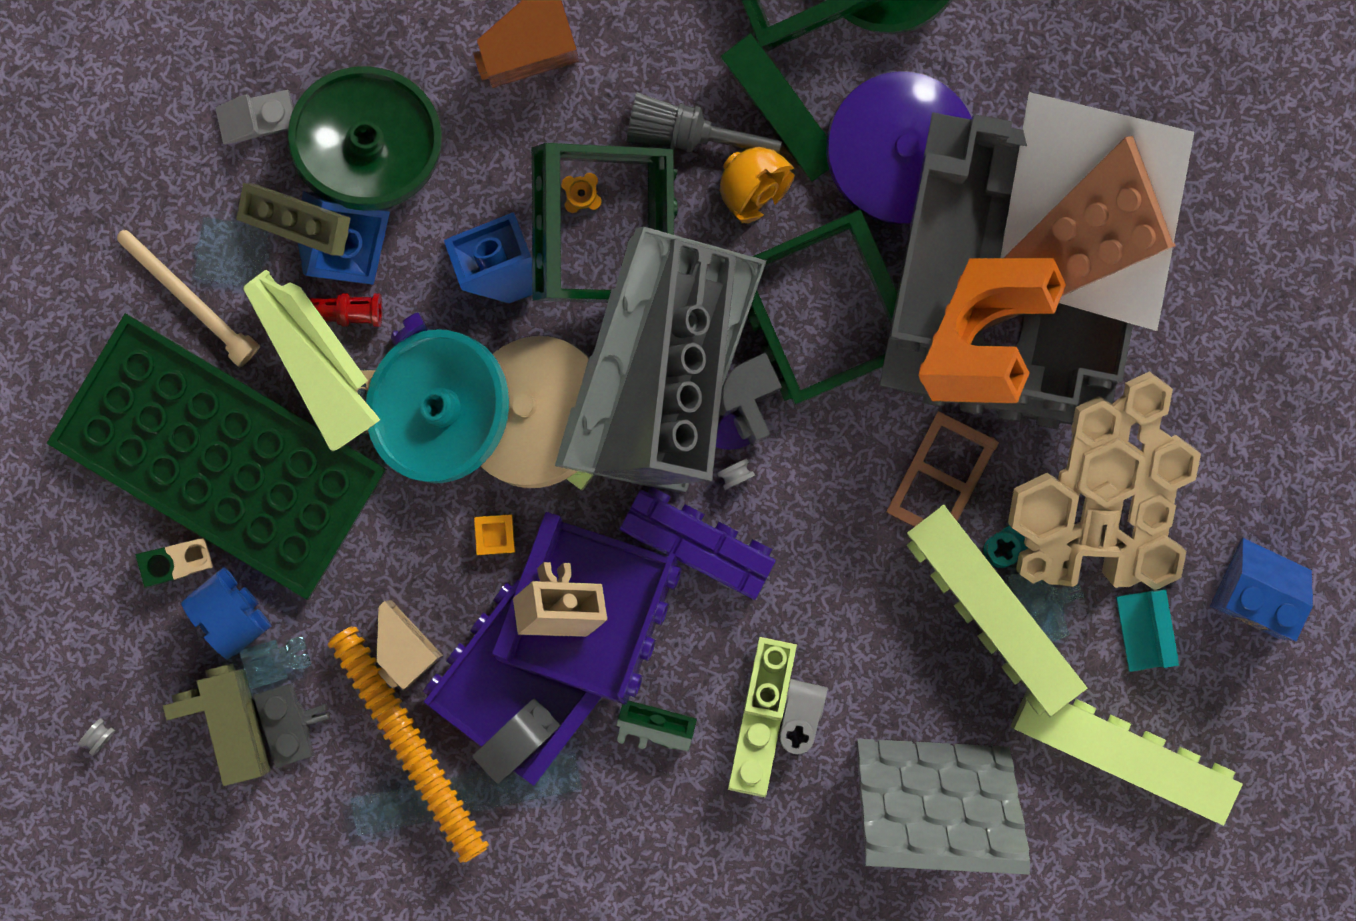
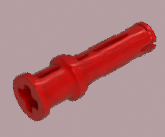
[309,293,383,327]

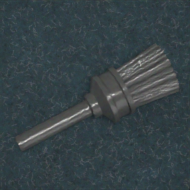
[626,92,782,154]

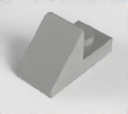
[215,90,293,145]

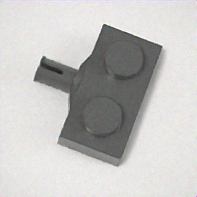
[253,683,330,768]

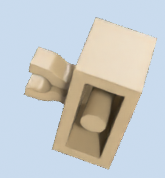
[513,562,607,637]

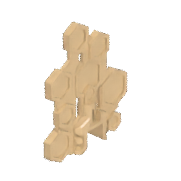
[1008,371,1201,590]

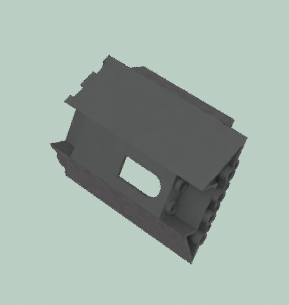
[880,112,1133,429]

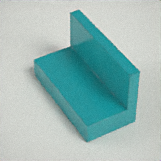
[1116,589,1179,672]

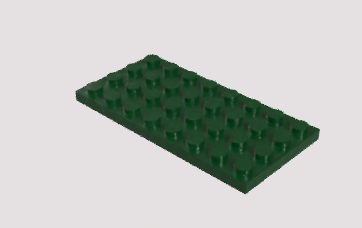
[46,313,387,600]

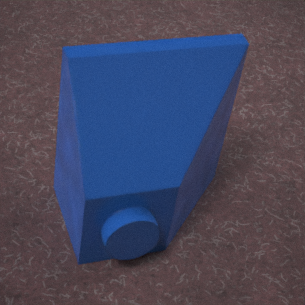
[298,191,390,285]
[444,212,532,303]

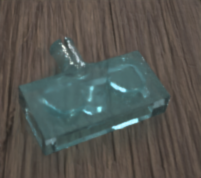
[1006,572,1084,642]

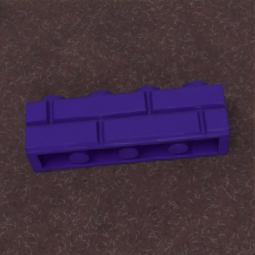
[619,487,776,600]

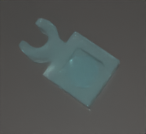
[239,637,311,689]

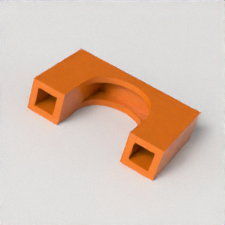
[918,258,1066,403]

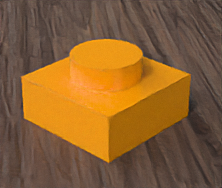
[474,514,515,555]

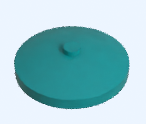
[366,329,509,483]

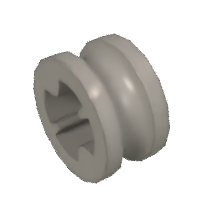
[717,459,755,490]
[78,718,116,757]

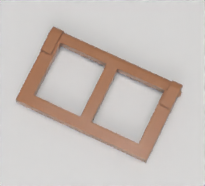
[886,411,999,527]

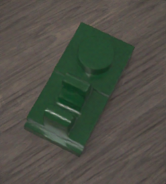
[616,700,697,752]

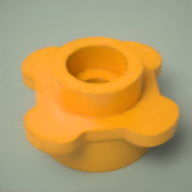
[561,173,602,213]

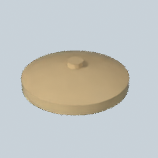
[481,336,589,488]

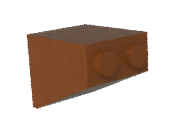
[473,0,579,88]

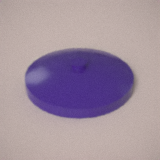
[826,71,972,225]

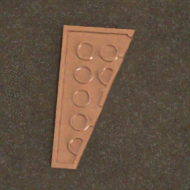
[980,136,1176,331]

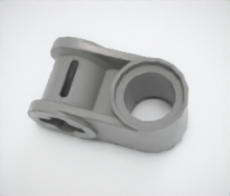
[780,679,828,754]

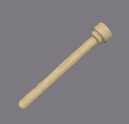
[117,230,260,368]

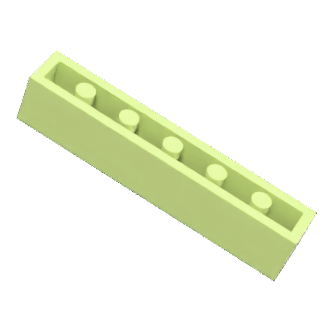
[906,505,1088,717]
[1010,689,1243,826]

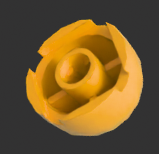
[719,147,795,223]

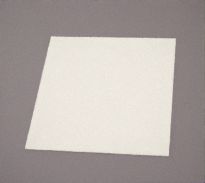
[1001,92,1194,331]

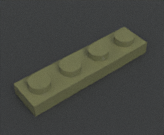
[236,183,351,256]

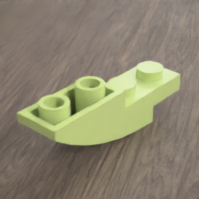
[728,637,797,798]

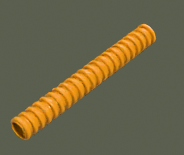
[327,627,489,863]

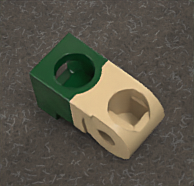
[135,538,213,588]

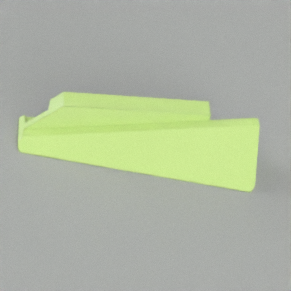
[243,270,380,451]

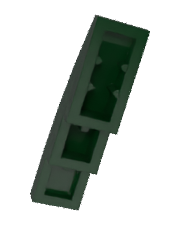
[720,33,829,182]

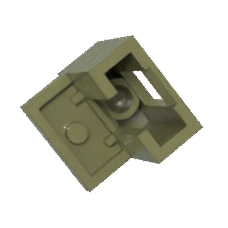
[163,663,271,786]

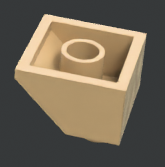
[377,600,443,690]

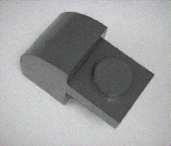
[719,353,782,446]
[472,698,561,784]

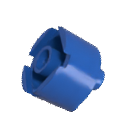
[181,567,272,660]

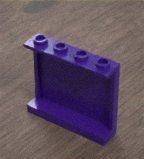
[492,512,682,705]
[423,580,601,786]

